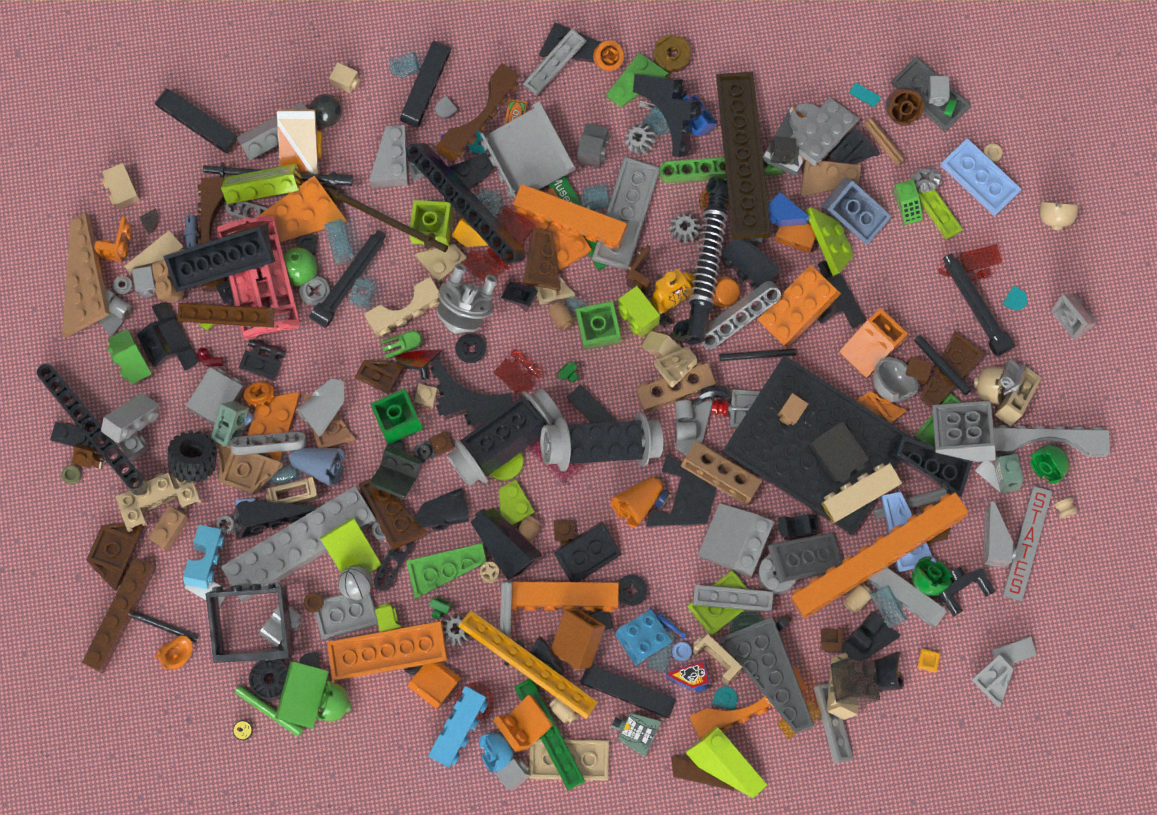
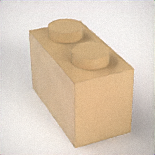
[101,163,140,210]

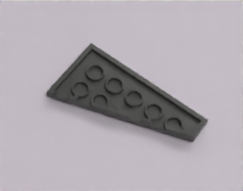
[719,617,815,734]

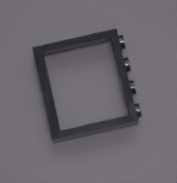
[205,582,294,663]

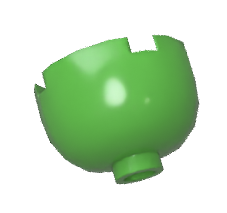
[283,247,318,286]
[317,681,351,722]

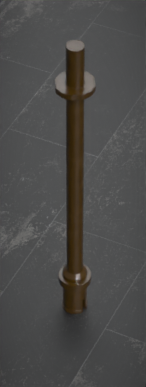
[322,183,448,252]

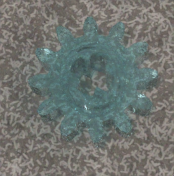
[473,188,503,217]

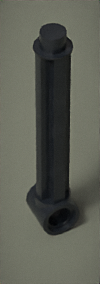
[309,230,386,328]
[942,253,1015,357]

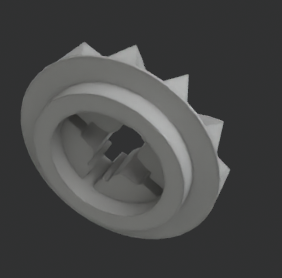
[911,166,941,192]
[299,276,330,306]

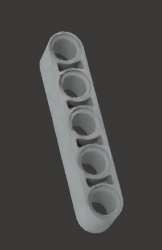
[702,281,781,349]
[866,568,947,628]

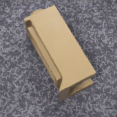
[266,476,319,504]

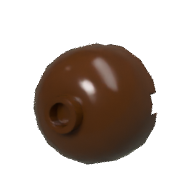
[885,87,924,126]

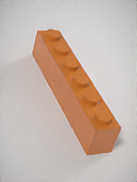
[513,184,628,249]
[501,582,619,612]

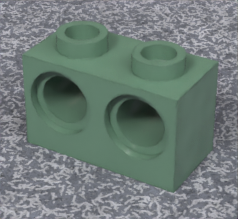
[211,401,249,447]

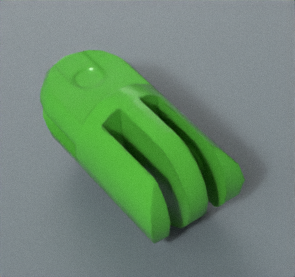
[380,330,422,359]

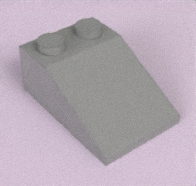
[1051,293,1096,341]
[983,502,1016,568]

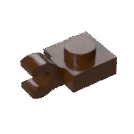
[72,444,106,469]
[554,520,574,546]

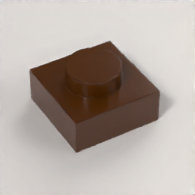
[428,431,454,457]

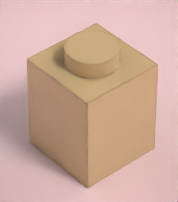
[329,62,360,94]

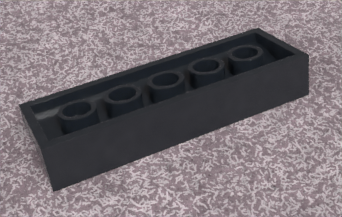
[163,222,275,292]

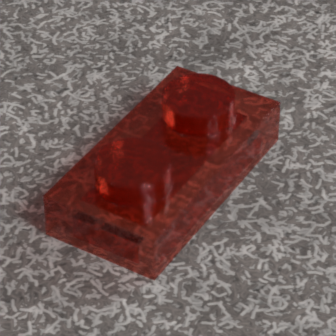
[959,244,1002,272]

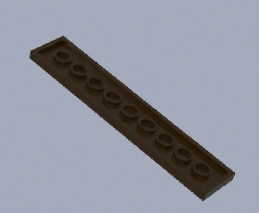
[716,72,771,240]

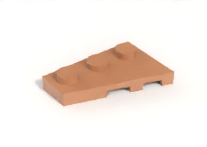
[303,393,356,448]

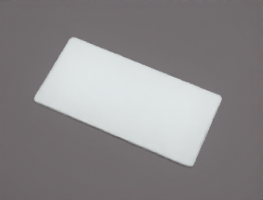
[975,461,1000,492]

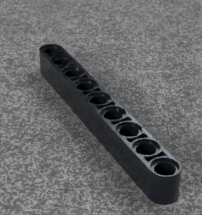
[406,143,526,264]
[37,364,147,496]

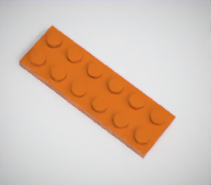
[327,621,448,681]

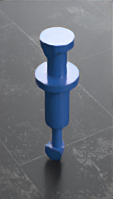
[648,607,686,639]

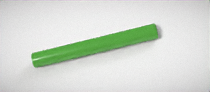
[234,685,304,737]

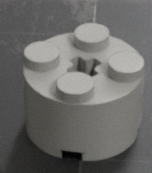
[758,555,796,595]

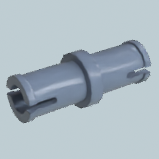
[184,215,199,248]

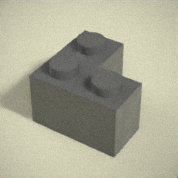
[577,123,610,168]

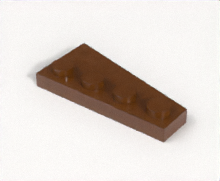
[920,331,984,410]
[359,477,427,550]

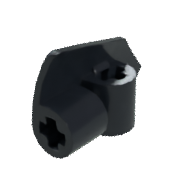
[413,488,469,531]
[841,611,900,660]
[853,652,904,693]

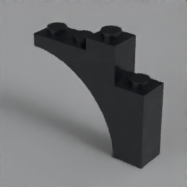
[633,74,701,157]
[430,359,513,430]

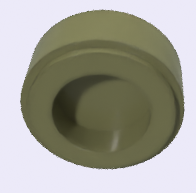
[61,465,82,485]

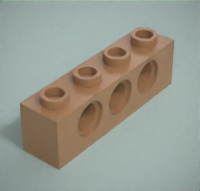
[636,362,716,414]
[681,441,762,506]

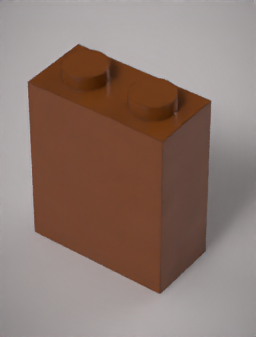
[551,608,605,670]

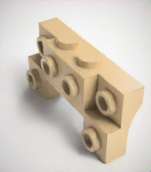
[115,473,202,532]

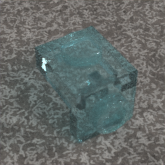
[389,52,420,79]

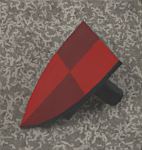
[395,350,442,380]

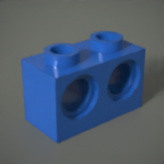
[683,95,718,136]

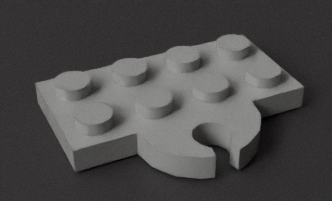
[786,97,860,166]

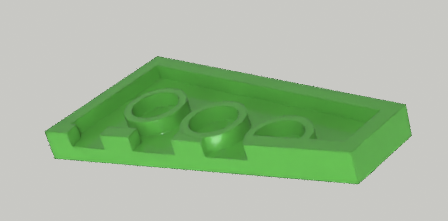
[406,543,486,599]

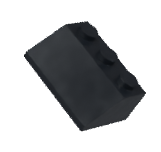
[721,239,781,290]

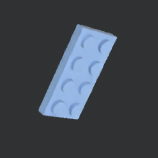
[940,138,1022,217]

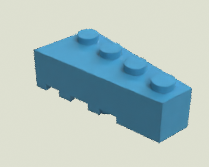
[428,686,489,768]

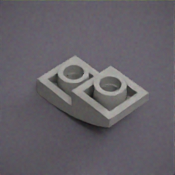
[991,636,1037,664]

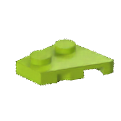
[499,480,535,526]

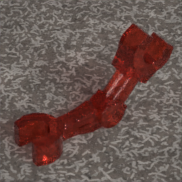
[937,262,991,281]

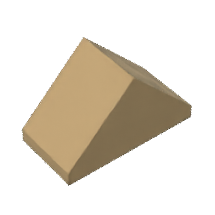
[641,331,683,358]

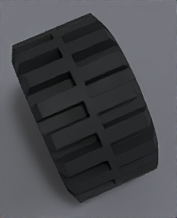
[168,431,217,483]

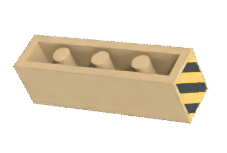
[821,463,902,523]

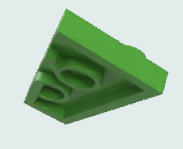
[606,53,669,108]

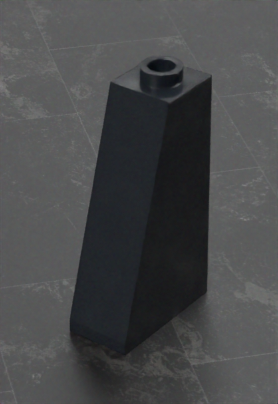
[470,508,542,580]

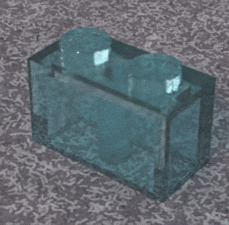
[324,219,354,265]

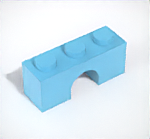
[183,525,225,589]

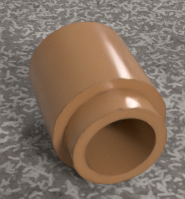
[548,301,575,331]
[517,516,541,544]

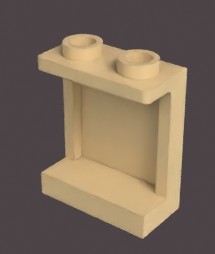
[693,634,742,686]

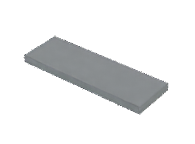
[592,157,660,271]

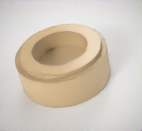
[983,143,1002,163]

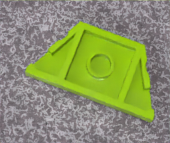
[805,207,854,276]

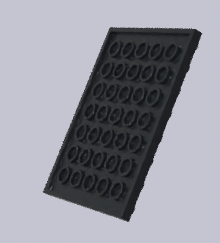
[722,355,914,536]

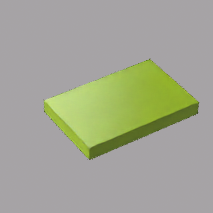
[319,517,381,573]
[687,570,748,637]

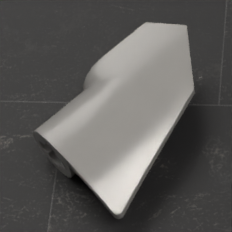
[98,288,132,336]
[296,378,344,437]
[675,400,712,456]

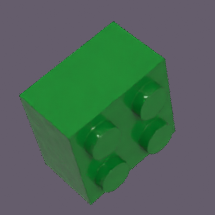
[370,388,423,445]

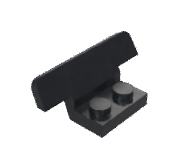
[817,260,865,329]
[137,302,198,371]

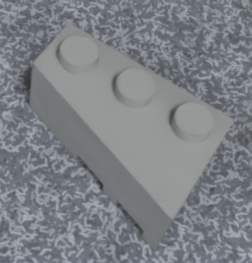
[369,125,408,188]

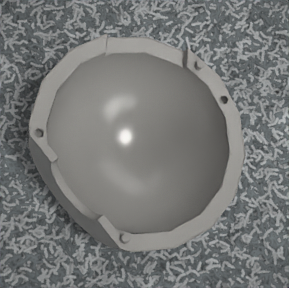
[873,357,919,402]

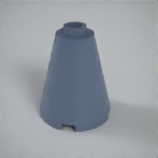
[289,448,345,487]

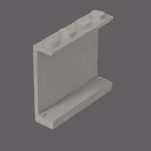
[480,101,577,199]

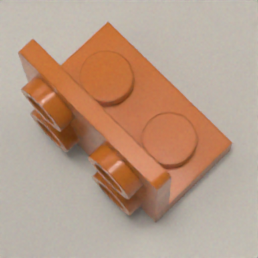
[94,216,133,263]
[493,695,552,752]

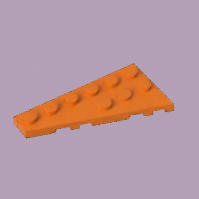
[234,176,348,242]

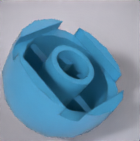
[479,732,515,773]

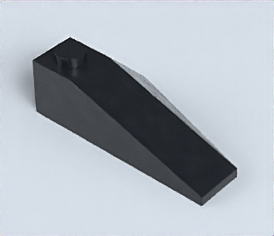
[233,500,317,540]

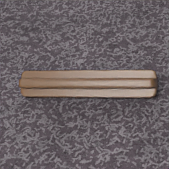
[864,118,905,166]

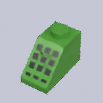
[893,179,923,226]

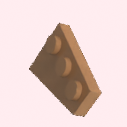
[800,159,861,197]

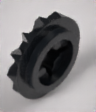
[455,333,486,364]
[618,575,647,606]

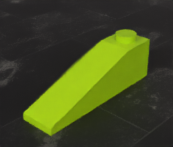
[685,726,767,798]

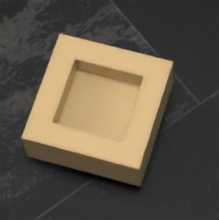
[414,384,438,408]

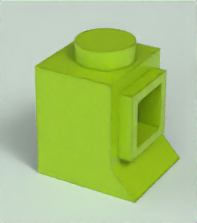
[375,603,402,632]

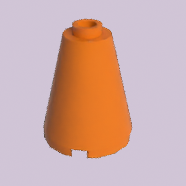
[610,477,663,528]

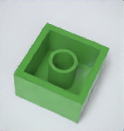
[576,301,621,350]

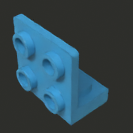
[615,610,672,667]

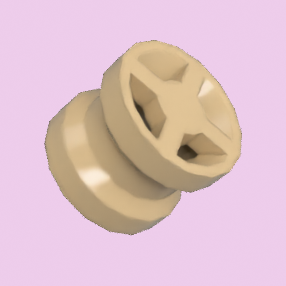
[1054,497,1078,519]
[480,562,500,583]

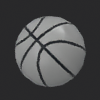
[338,565,372,600]

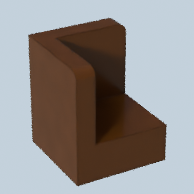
[905,357,933,386]
[820,627,842,653]

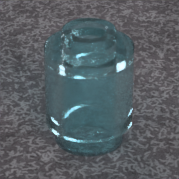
[269,465,297,486]

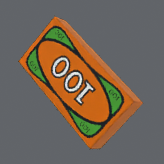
[505,99,527,124]

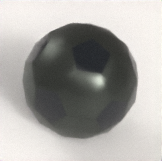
[309,94,342,127]

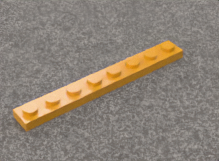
[458,610,598,719]

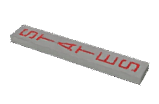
[1002,486,1052,602]

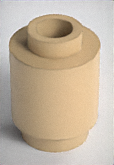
[843,585,872,614]
[549,698,578,724]

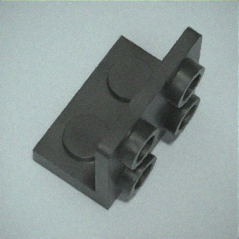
[369,446,422,499]

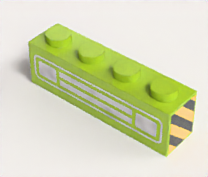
[221,164,302,204]

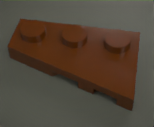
[523,228,561,291]
[671,755,735,791]

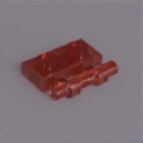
[494,349,543,397]

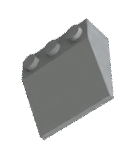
[932,401,996,462]
[697,503,774,579]

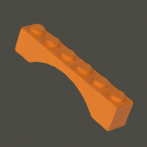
[689,667,807,739]

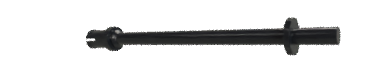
[203,162,353,187]

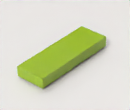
[918,189,963,241]

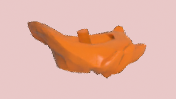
[154,636,193,670]

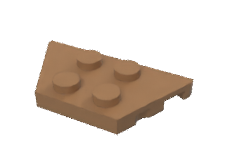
[217,443,284,494]

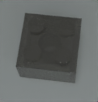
[830,658,880,706]

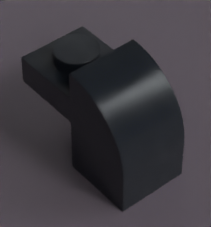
[778,514,820,540]

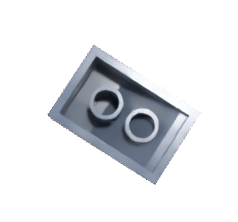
[821,178,892,245]

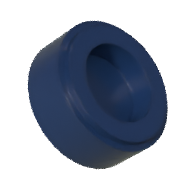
[655,490,671,509]

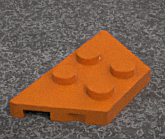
[856,391,907,423]
[248,392,300,462]

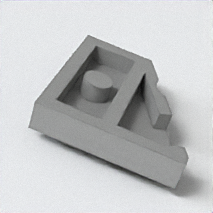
[972,653,1014,707]

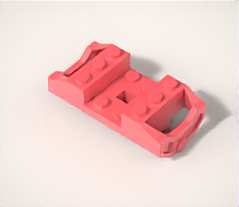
[216,216,300,340]

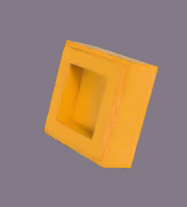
[917,648,941,673]

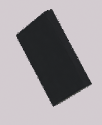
[553,521,622,582]

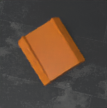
[408,662,462,709]

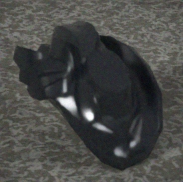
[694,385,732,406]

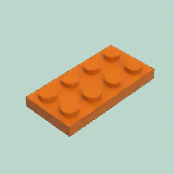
[526,188,592,271]

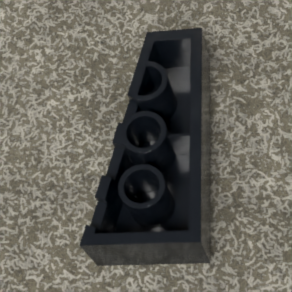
[890,435,973,497]

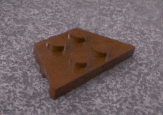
[86,523,144,591]

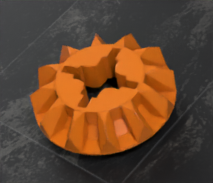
[244,382,274,407]

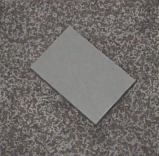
[315,592,378,641]

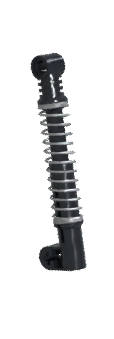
[672,176,728,345]

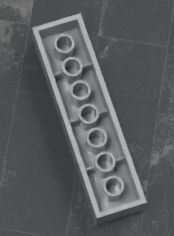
[221,486,376,603]

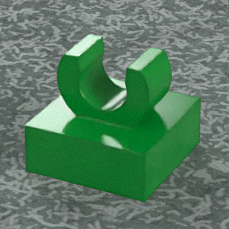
[555,361,579,383]
[429,596,453,620]

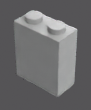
[186,368,245,425]

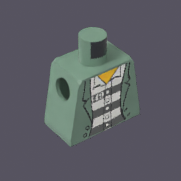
[993,454,1023,494]
[611,713,661,758]

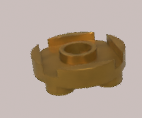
[654,35,690,73]

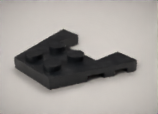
[646,454,717,528]

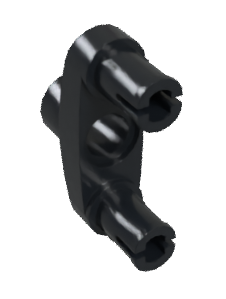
[938,566,996,617]

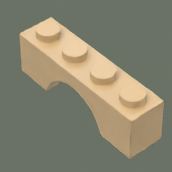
[364,277,441,338]

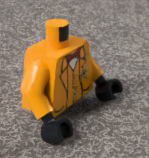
[651,269,696,328]

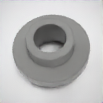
[113,276,132,295]

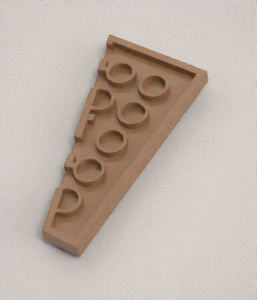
[62,213,110,337]

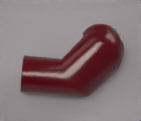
[197,347,223,367]

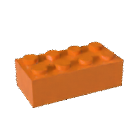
[757,264,841,348]

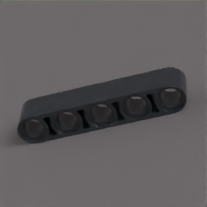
[400,40,451,128]
[155,88,237,154]
[580,665,677,719]

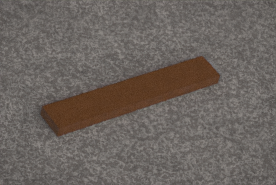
[177,303,275,327]

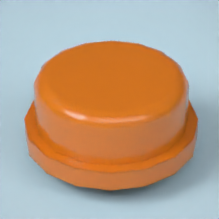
[593,40,624,71]
[712,276,740,307]

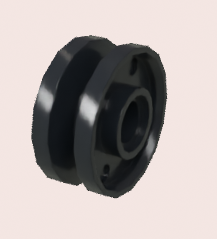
[249,659,288,701]

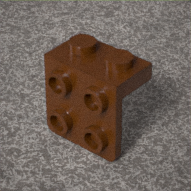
[625,244,651,297]

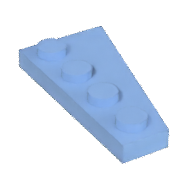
[881,492,936,572]

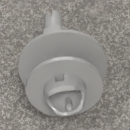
[436,263,498,334]

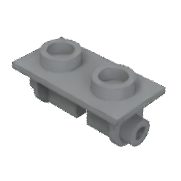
[1001,360,1026,395]

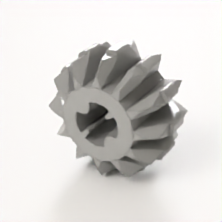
[624,123,657,155]
[669,212,701,245]
[443,613,469,647]

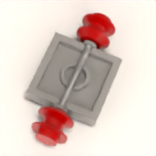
[711,390,760,429]

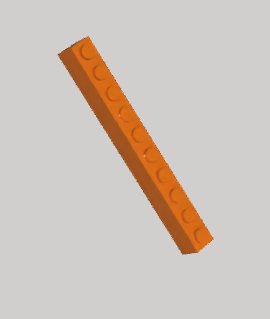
[791,493,969,620]

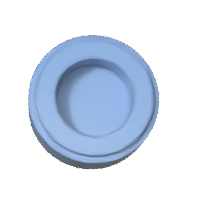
[672,642,692,662]

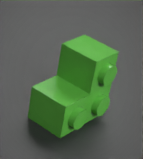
[107,328,151,385]

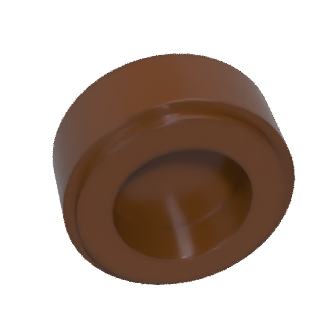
[304,593,324,613]

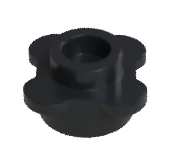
[414,441,436,463]

